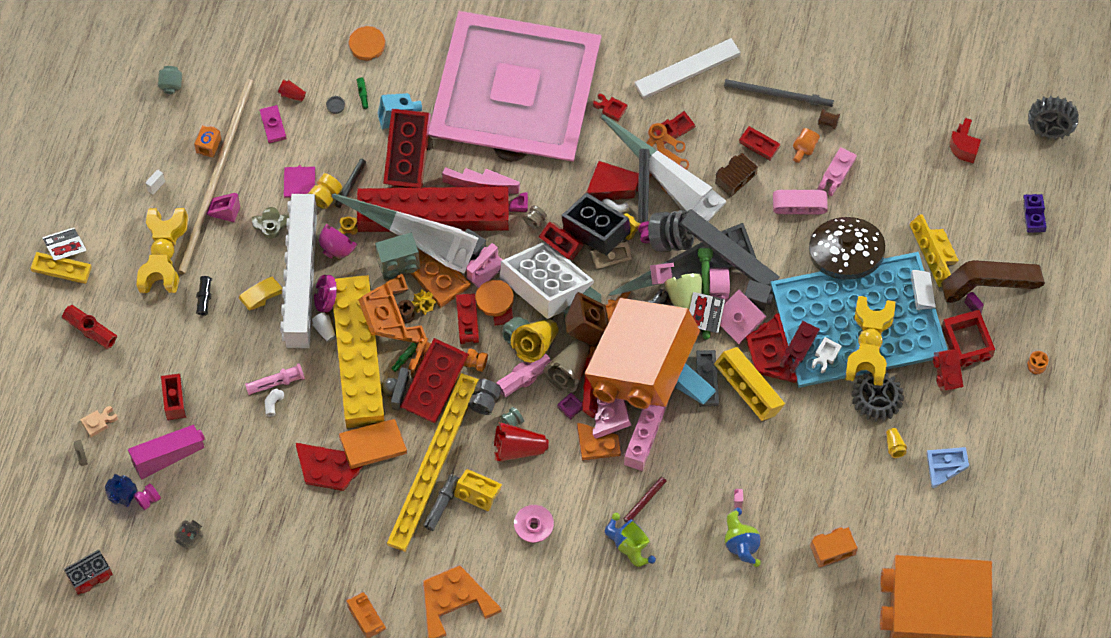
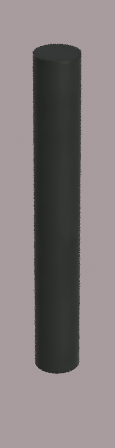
[334,159,366,208]

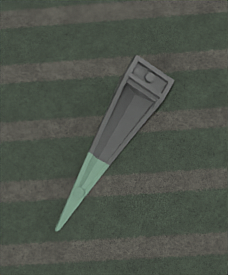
[609,223,756,296]

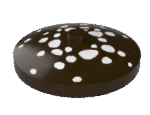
[809,217,885,280]

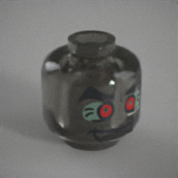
[174,520,204,550]

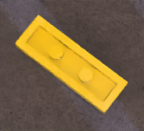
[30,252,92,284]

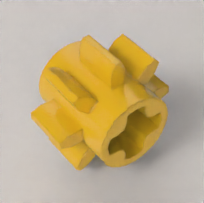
[411,290,436,315]

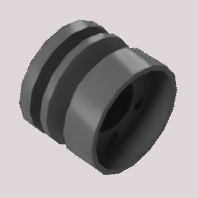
[648,210,694,252]

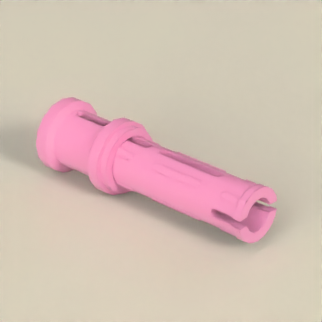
[245,363,305,395]

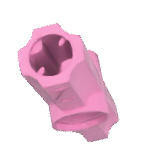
[496,354,551,398]

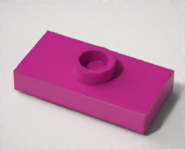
[259,105,287,143]

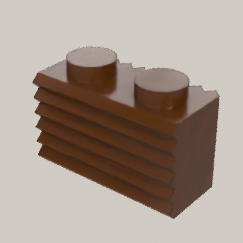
[715,153,758,197]

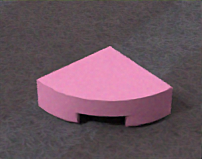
[734,489,743,509]

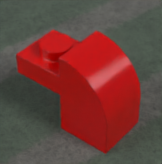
[950,118,981,164]

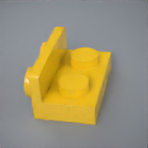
[454,469,502,511]

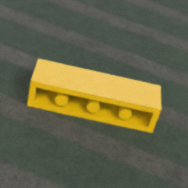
[714,347,785,421]

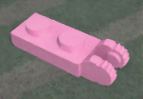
[818,147,857,196]

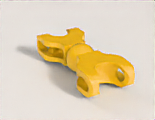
[137,208,188,293]
[845,296,896,386]

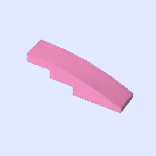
[442,167,520,194]

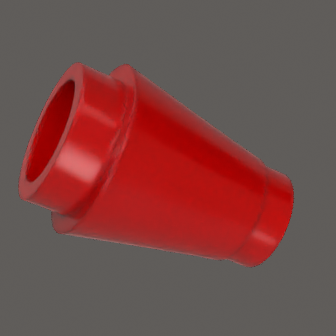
[278,79,306,102]

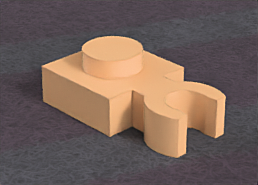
[81,406,118,437]

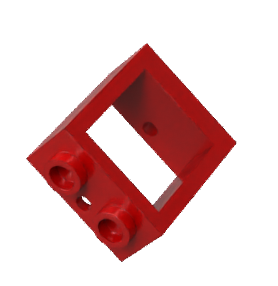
[941,310,996,367]

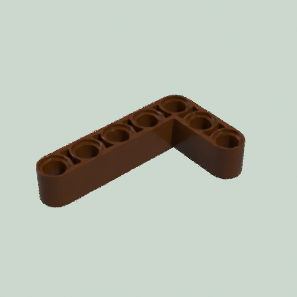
[941,260,1045,303]

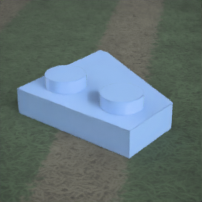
[926,447,969,488]

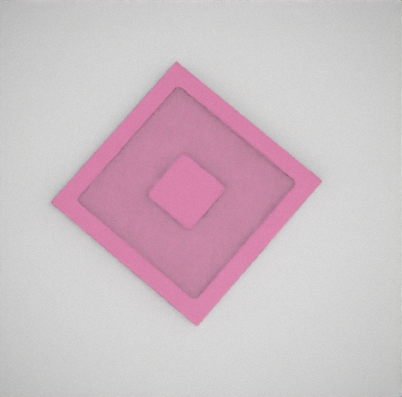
[429,11,602,162]

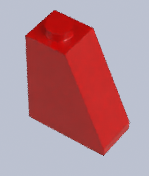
[586,161,639,201]

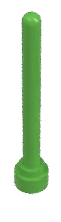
[698,248,713,340]

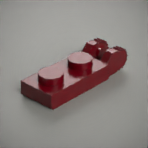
[779,321,820,373]

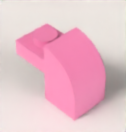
[709,268,730,304]

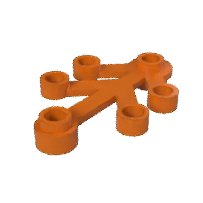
[646,123,689,194]

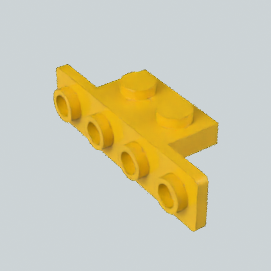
[909,214,959,287]

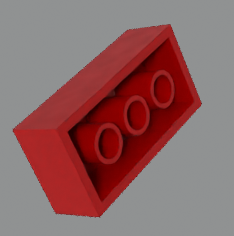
[383,109,431,188]

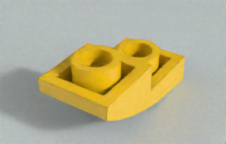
[239,276,283,311]

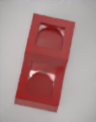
[655,111,696,144]

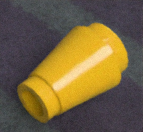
[886,428,907,458]

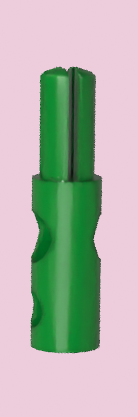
[356,77,369,109]
[391,343,417,372]

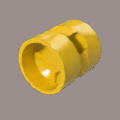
[308,173,343,209]

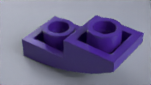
[1023,194,1047,233]

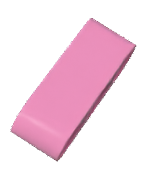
[773,190,828,215]

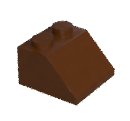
[565,292,609,347]

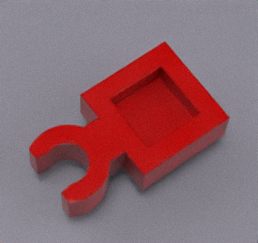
[593,93,628,122]

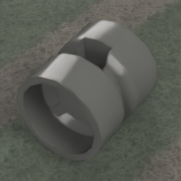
[468,379,501,415]

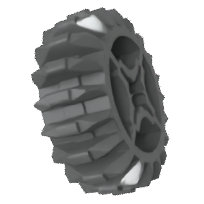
[1028,95,1079,140]
[851,372,904,422]

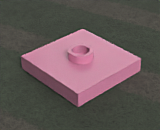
[720,290,766,344]

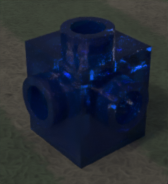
[105,474,138,507]

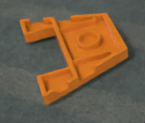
[358,274,426,344]
[423,565,502,638]

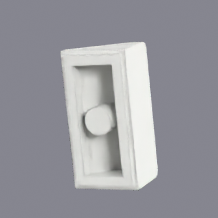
[911,270,936,310]

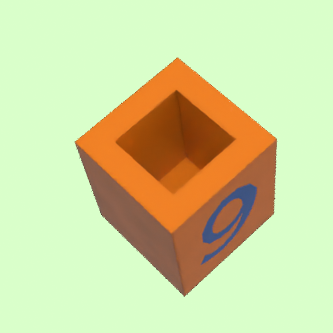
[194,125,222,158]

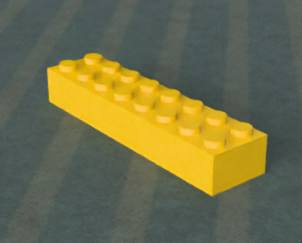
[333,275,385,429]

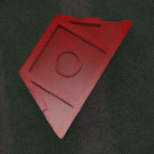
[746,313,797,383]
[295,443,363,491]

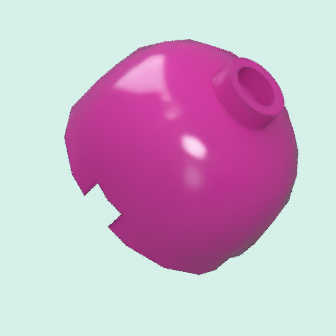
[319,223,357,259]

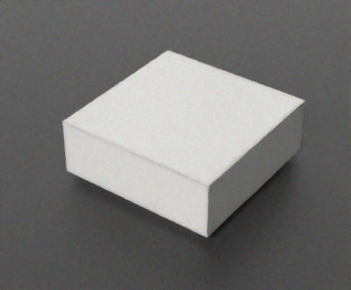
[146,170,165,195]

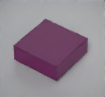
[964,292,984,313]
[557,393,582,420]

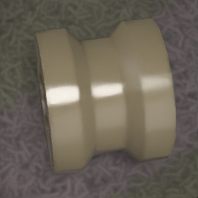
[523,205,547,229]

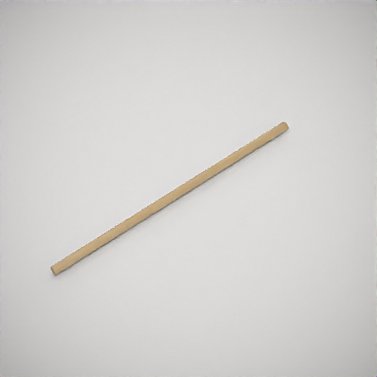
[178,78,253,274]

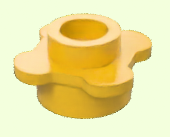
[339,216,358,235]

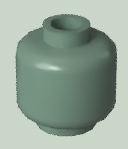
[158,66,182,94]
[502,317,530,344]

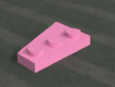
[593,399,631,439]

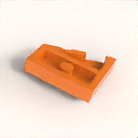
[577,423,621,460]

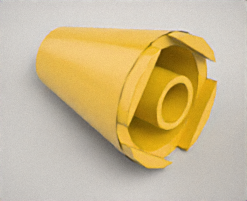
[511,319,559,363]

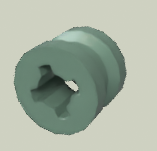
[500,407,524,426]

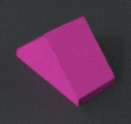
[207,193,240,222]

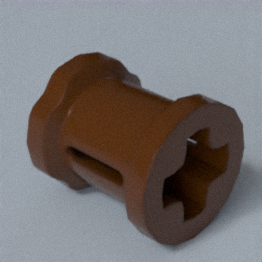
[818,109,840,130]
[397,300,415,323]

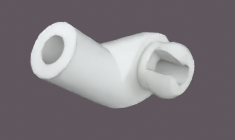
[602,199,630,213]
[265,389,284,417]

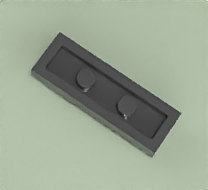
[696,350,719,407]

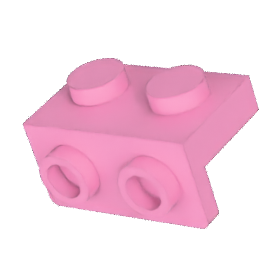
[466,243,503,288]

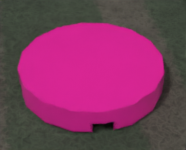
[314,275,337,313]

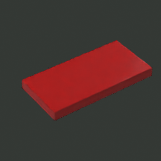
[400,338,469,424]

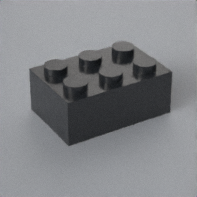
[561,193,631,256]

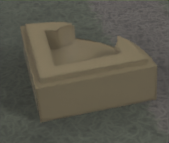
[73,439,88,466]

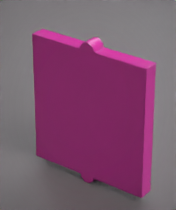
[284,165,315,198]

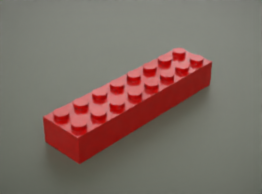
[357,187,509,232]

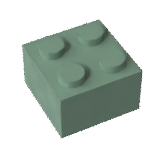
[375,232,420,279]

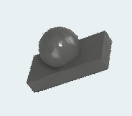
[381,367,409,411]

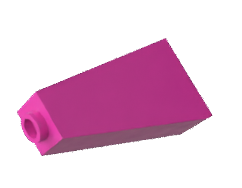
[128,425,205,480]

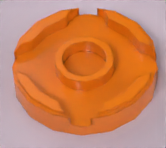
[349,26,386,61]
[475,280,514,317]

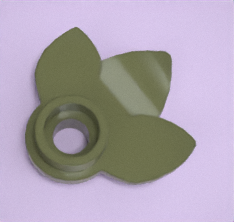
[252,207,289,239]

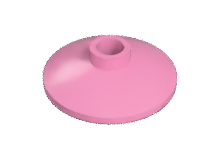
[514,505,554,543]

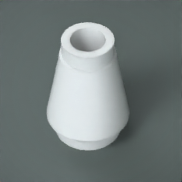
[312,312,336,342]

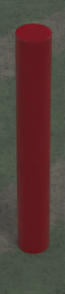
[623,476,667,522]

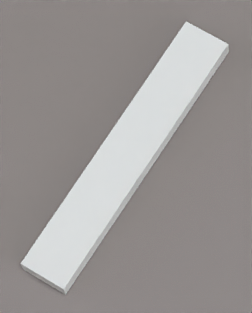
[635,38,740,99]

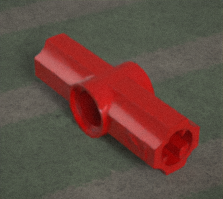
[62,304,117,349]

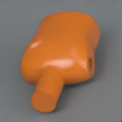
[793,128,820,163]

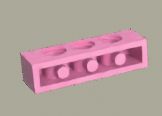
[624,403,668,471]

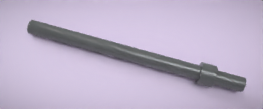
[724,79,834,107]

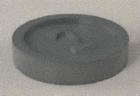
[326,96,345,114]

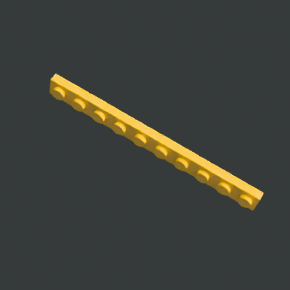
[387,373,479,552]

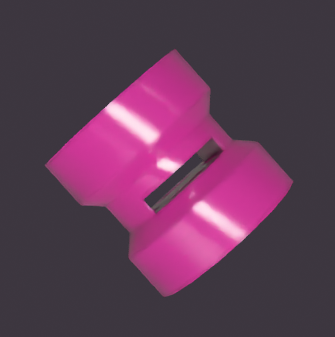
[134,483,161,510]

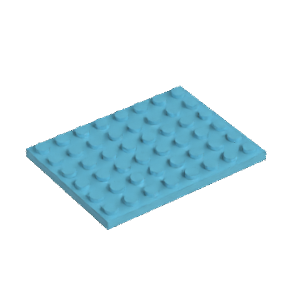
[771,252,948,388]

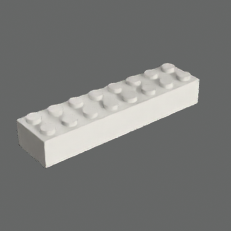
[280,194,317,348]

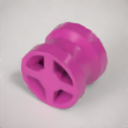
[638,221,650,243]

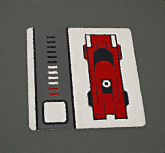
[42,228,86,260]
[689,292,725,333]

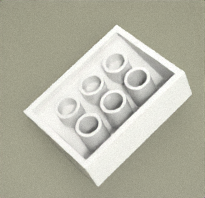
[500,242,594,319]

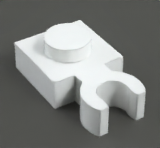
[812,337,842,373]

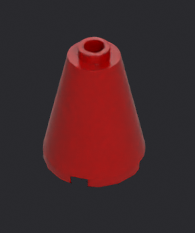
[494,422,549,462]

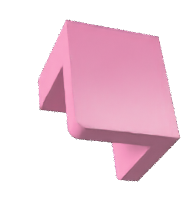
[650,263,674,284]

